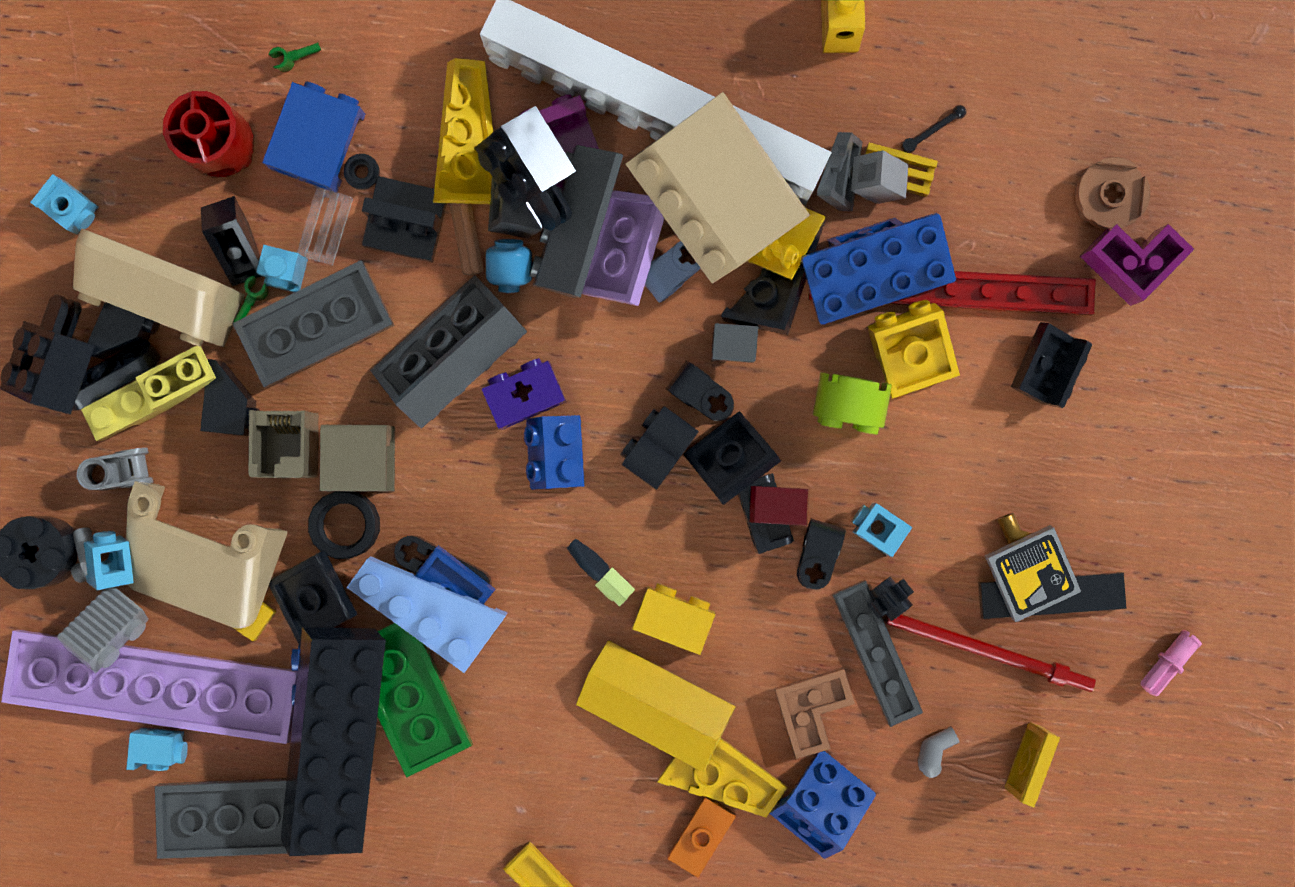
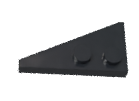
[721,221,825,335]

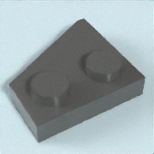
[817,132,863,212]

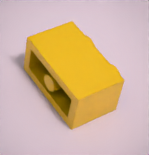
[632,583,716,655]

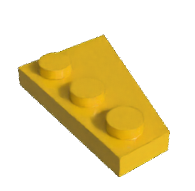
[657,738,787,817]

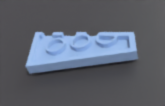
[347,556,508,673]

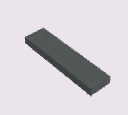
[832,580,923,727]

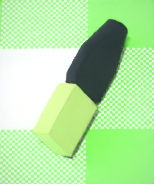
[567,538,635,607]

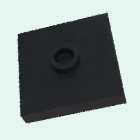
[683,411,781,505]
[269,550,358,644]

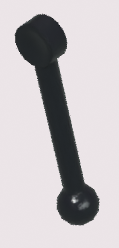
[902,105,966,153]

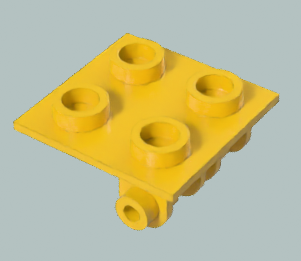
[748,208,826,280]

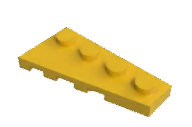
[433,58,493,204]

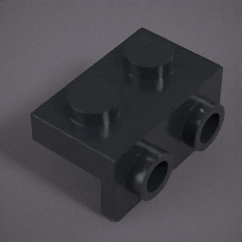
[1011,322,1092,408]

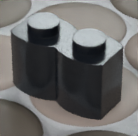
[620,406,699,490]

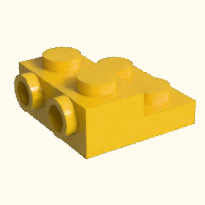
[867,300,960,399]

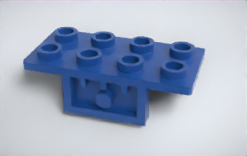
[801,213,956,324]

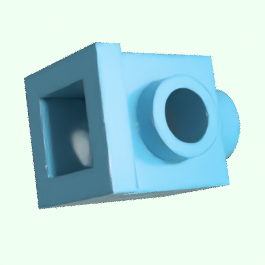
[30,174,99,234]
[256,245,308,293]
[852,503,912,557]
[84,531,134,590]
[126,728,188,771]

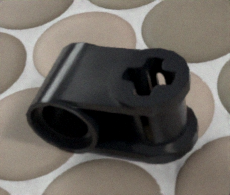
[666,360,734,421]
[797,518,846,590]

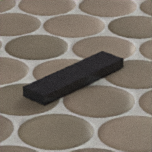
[978,572,1127,619]

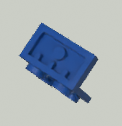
[769,751,876,859]

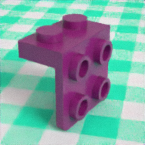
[518,94,599,188]

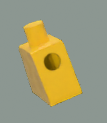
[821,0,865,53]

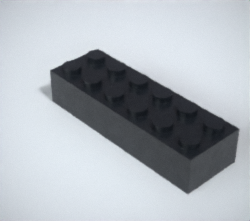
[281,627,386,856]

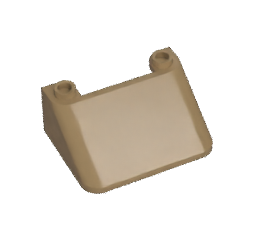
[126,481,287,628]

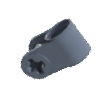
[645,241,701,303]

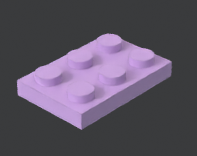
[582,190,664,306]

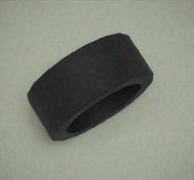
[308,491,380,559]

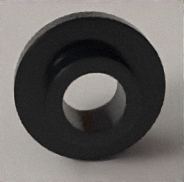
[344,154,380,190]

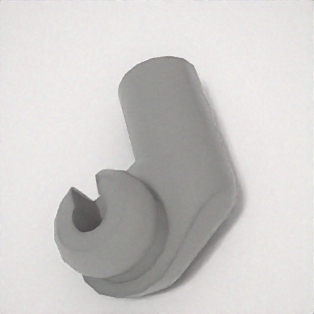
[71,527,93,583]
[918,726,960,778]

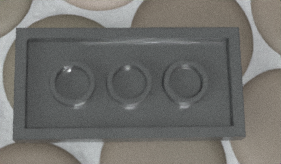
[232,260,395,388]
[155,778,288,859]

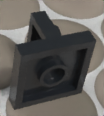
[362,176,447,263]

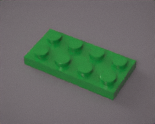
[377,623,473,778]

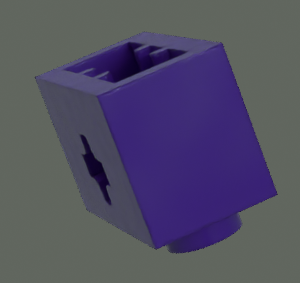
[482,358,567,430]

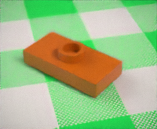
[667,796,736,878]

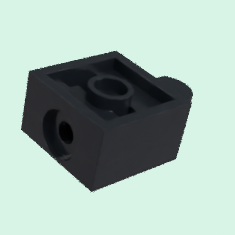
[475,106,576,230]
[0,295,95,415]

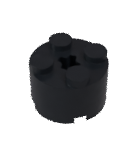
[0,516,78,589]

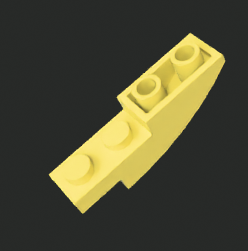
[81,346,216,441]

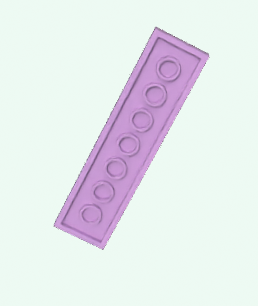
[1,630,298,744]

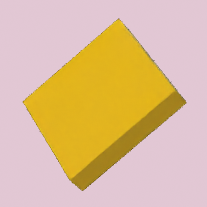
[1005,722,1060,808]

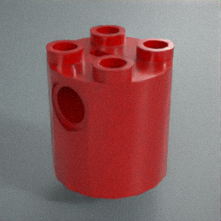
[163,91,254,178]

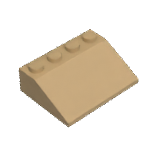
[626,92,810,284]

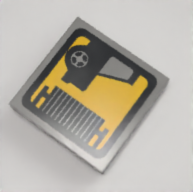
[985,525,1081,622]

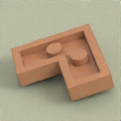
[774,668,855,759]

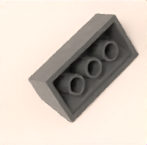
[529,145,623,298]
[370,275,527,429]

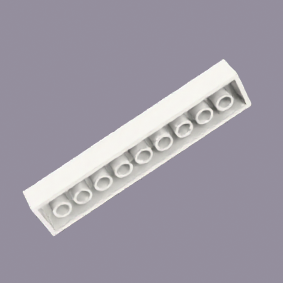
[480,0,832,205]

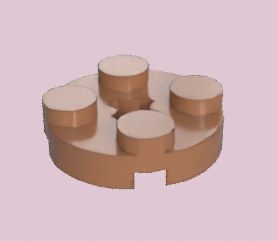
[1075,157,1150,230]

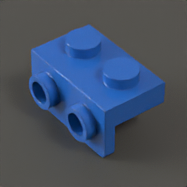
[524,415,585,490]

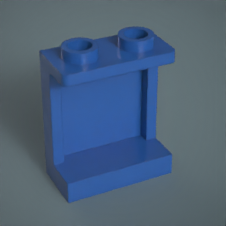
[262,81,366,194]

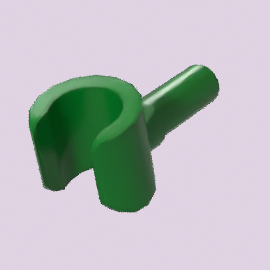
[268,42,321,72]
[233,276,269,322]

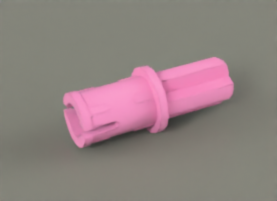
[1140,630,1202,696]

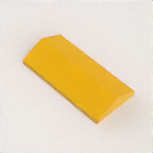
[576,640,736,772]

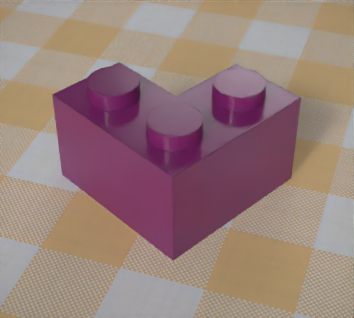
[1080,224,1194,306]

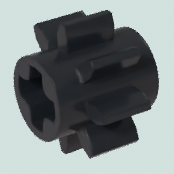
[868,576,914,621]

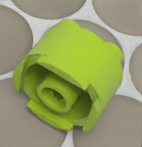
[813,372,892,434]

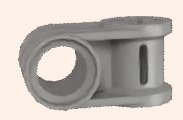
[77,448,154,490]

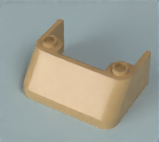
[73,228,245,347]

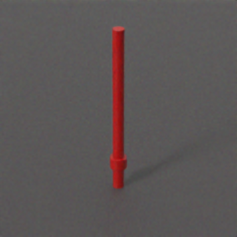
[885,614,1096,692]

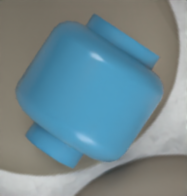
[486,239,532,293]

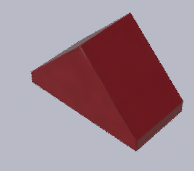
[749,486,809,526]

